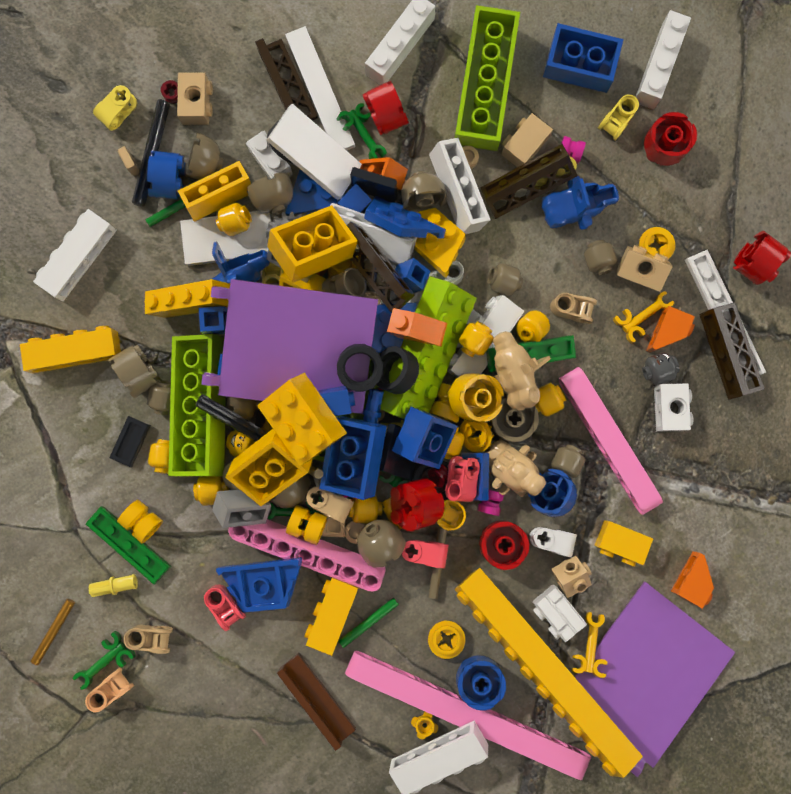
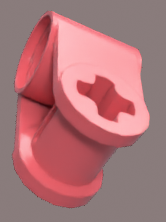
[445,456,480,502]
[402,540,449,569]
[204,584,246,631]

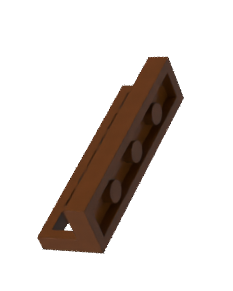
[277,653,356,751]

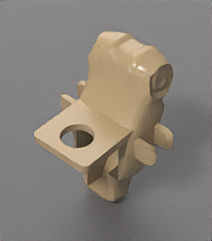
[493,331,551,410]
[485,439,546,497]

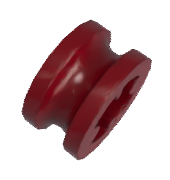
[160,80,178,104]
[428,464,448,488]

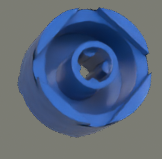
[147,151,186,200]
[456,655,506,710]

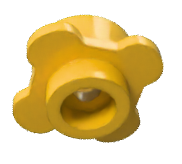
[411,711,438,739]

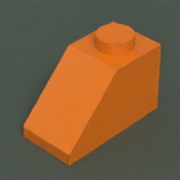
[359,157,408,190]
[646,306,695,353]
[387,308,447,347]
[671,551,714,609]

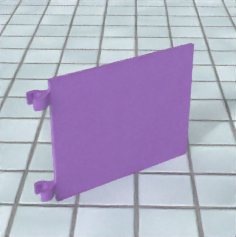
[201,279,378,414]
[564,582,735,777]

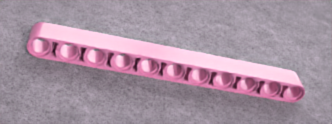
[345,651,591,780]

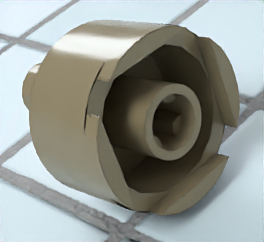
[108,344,161,398]
[489,397,539,443]

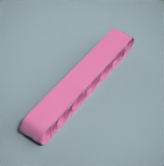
[558,367,663,515]
[228,519,386,592]

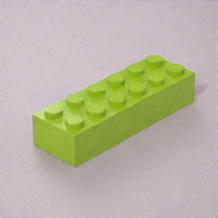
[455,5,520,151]
[380,276,477,419]
[168,334,226,476]

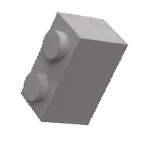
[212,490,271,528]

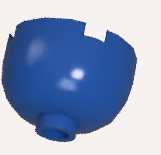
[528,469,577,518]

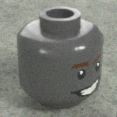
[642,352,680,385]

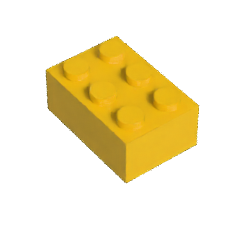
[267,205,357,283]
[257,373,347,467]
[225,429,313,506]

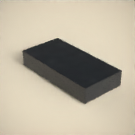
[109,416,151,467]

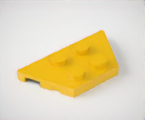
[414,208,466,278]

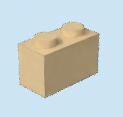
[501,113,553,168]

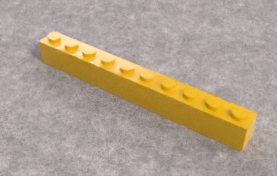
[454,568,643,778]

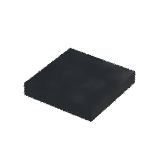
[350,167,397,203]
[379,424,416,481]

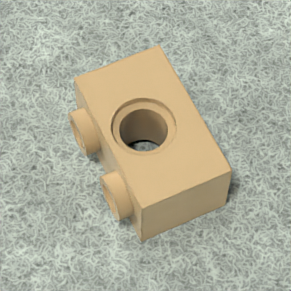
[177,73,213,125]
[616,245,673,292]

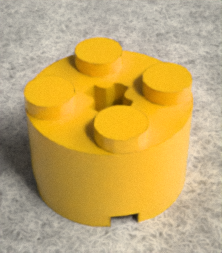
[447,373,504,422]

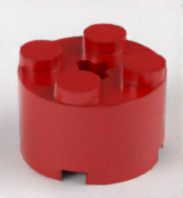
[362,80,409,135]
[644,112,697,166]
[733,231,791,285]
[390,478,444,531]
[479,521,529,570]

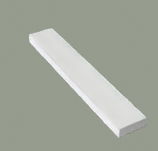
[285,26,355,151]
[685,250,766,381]

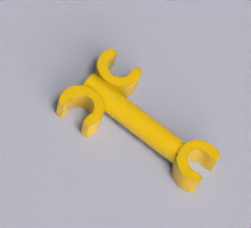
[613,291,674,344]
[571,612,607,678]

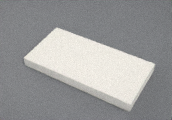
[266,104,362,200]
[180,211,271,266]

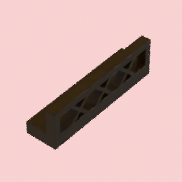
[255,38,318,121]
[480,144,578,219]
[347,222,415,313]
[699,302,765,400]

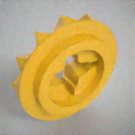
[639,227,675,258]
[460,419,494,453]
[428,620,465,659]

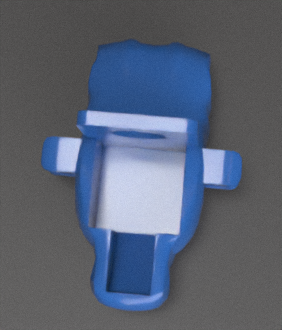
[541,176,619,230]
[212,241,270,284]

